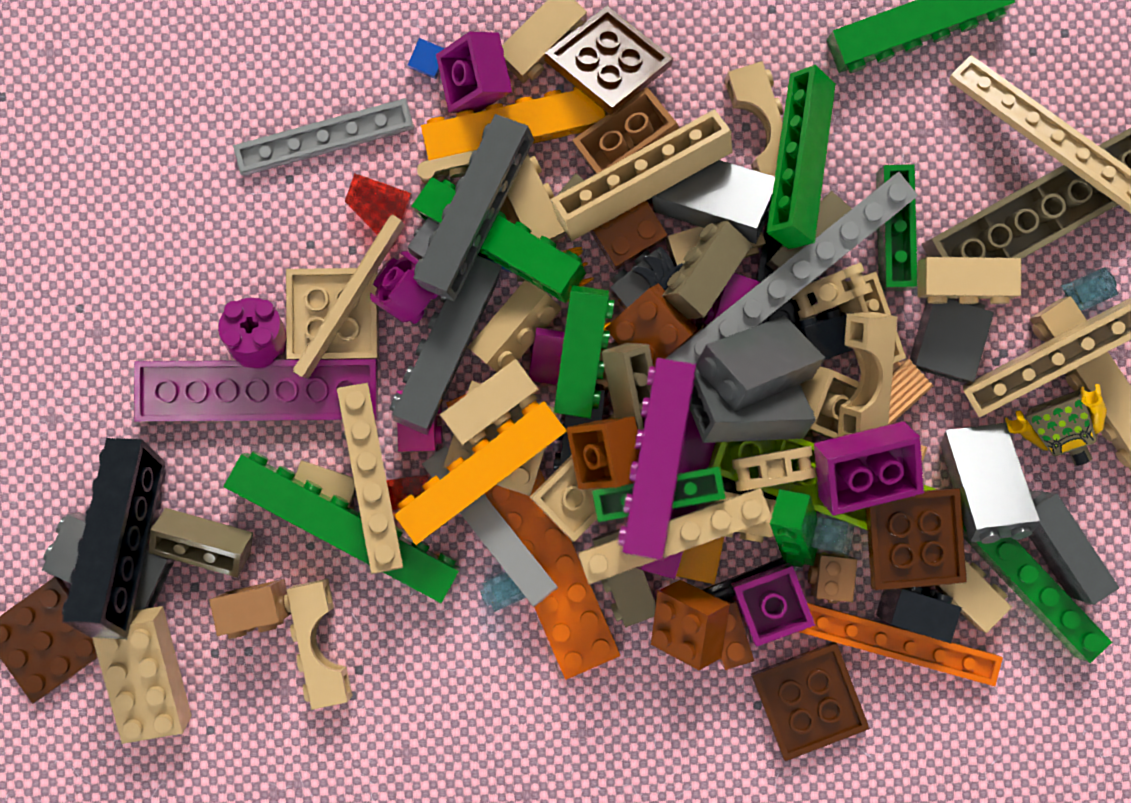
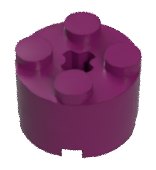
[370,251,438,324]
[218,298,286,368]

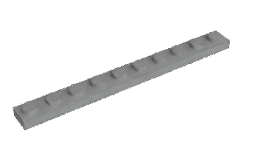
[666,172,918,373]

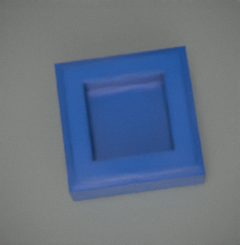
[408,38,444,79]

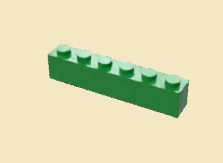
[826,0,1015,73]
[767,65,836,249]
[411,177,586,304]
[962,519,1112,663]

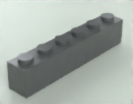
[413,114,534,302]
[390,255,502,435]

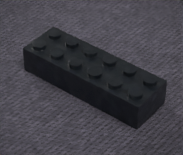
[62,438,166,640]

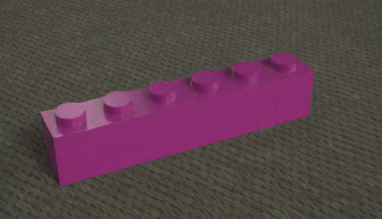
[618,358,697,561]

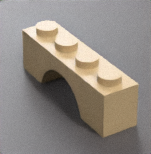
[724,61,783,176]
[838,312,898,437]
[284,578,353,710]

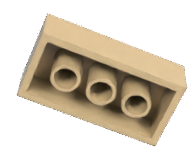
[92,606,192,744]

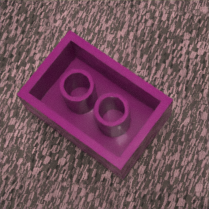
[814,421,924,516]

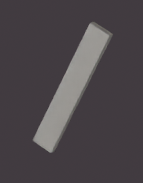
[233,98,415,176]
[422,446,558,607]

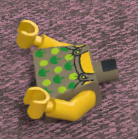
[1005,384,1107,466]

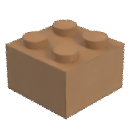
[209,579,291,639]

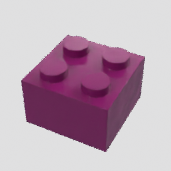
[436,31,512,113]
[731,563,815,647]

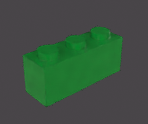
[770,489,822,567]

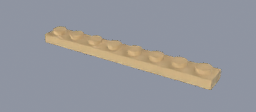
[949,55,1131,213]

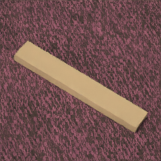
[293,215,405,378]

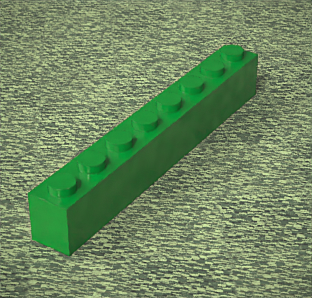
[223,451,460,603]

